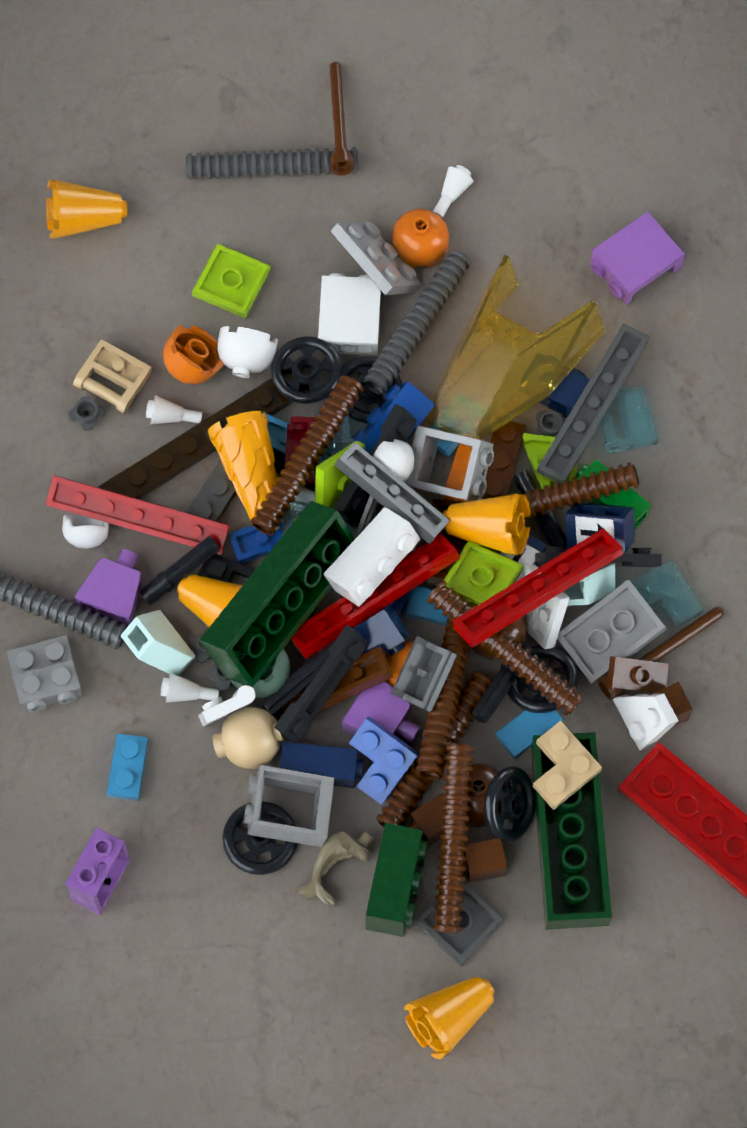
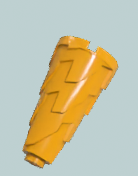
[208,411,283,530]

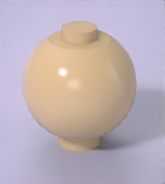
[213,707,285,769]

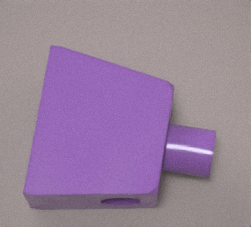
[75,549,143,626]
[342,681,421,743]

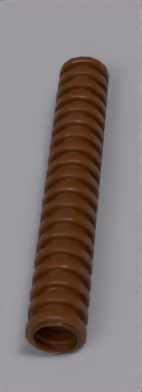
[251,375,364,535]
[517,462,639,519]
[427,581,584,716]
[416,616,469,780]
[376,672,493,828]
[433,744,474,933]

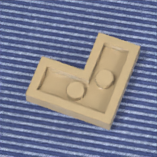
[533,721,602,810]

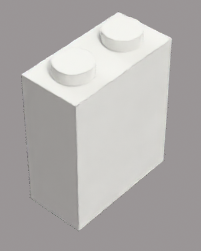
[318,273,381,356]

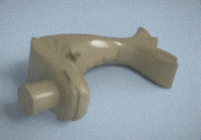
[296,831,374,906]

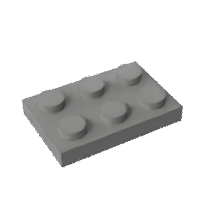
[331,221,422,295]
[557,579,667,685]

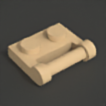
[73,339,152,414]

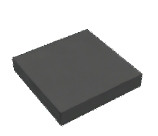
[415,881,505,967]

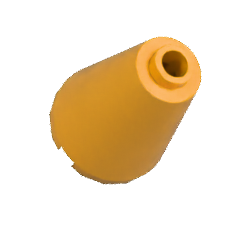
[46,179,127,239]
[443,494,530,555]
[177,574,243,627]
[404,976,495,1059]

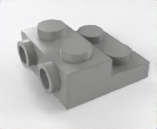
[6,635,82,712]

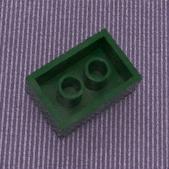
[365,823,428,937]

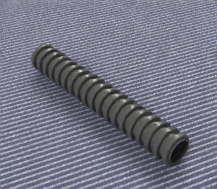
[186,147,358,179]
[363,250,471,395]
[0,572,128,649]

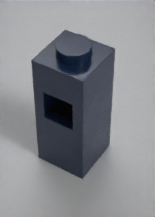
[280,742,363,788]

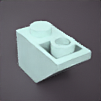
[563,562,615,606]
[120,610,196,676]

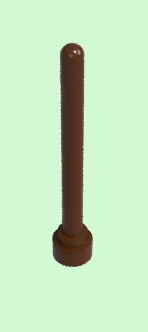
[330,62,354,175]
[597,607,723,700]

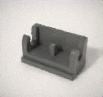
[391,636,457,712]

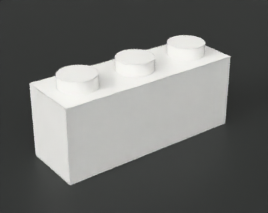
[323,507,421,607]

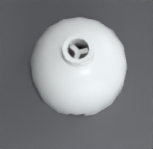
[217,326,278,378]

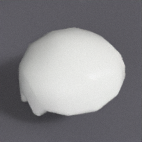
[373,439,414,482]
[62,514,109,549]

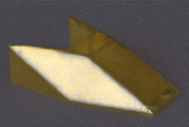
[424,254,605,447]

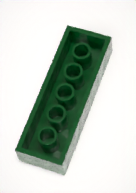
[199,501,355,687]
[531,732,612,930]

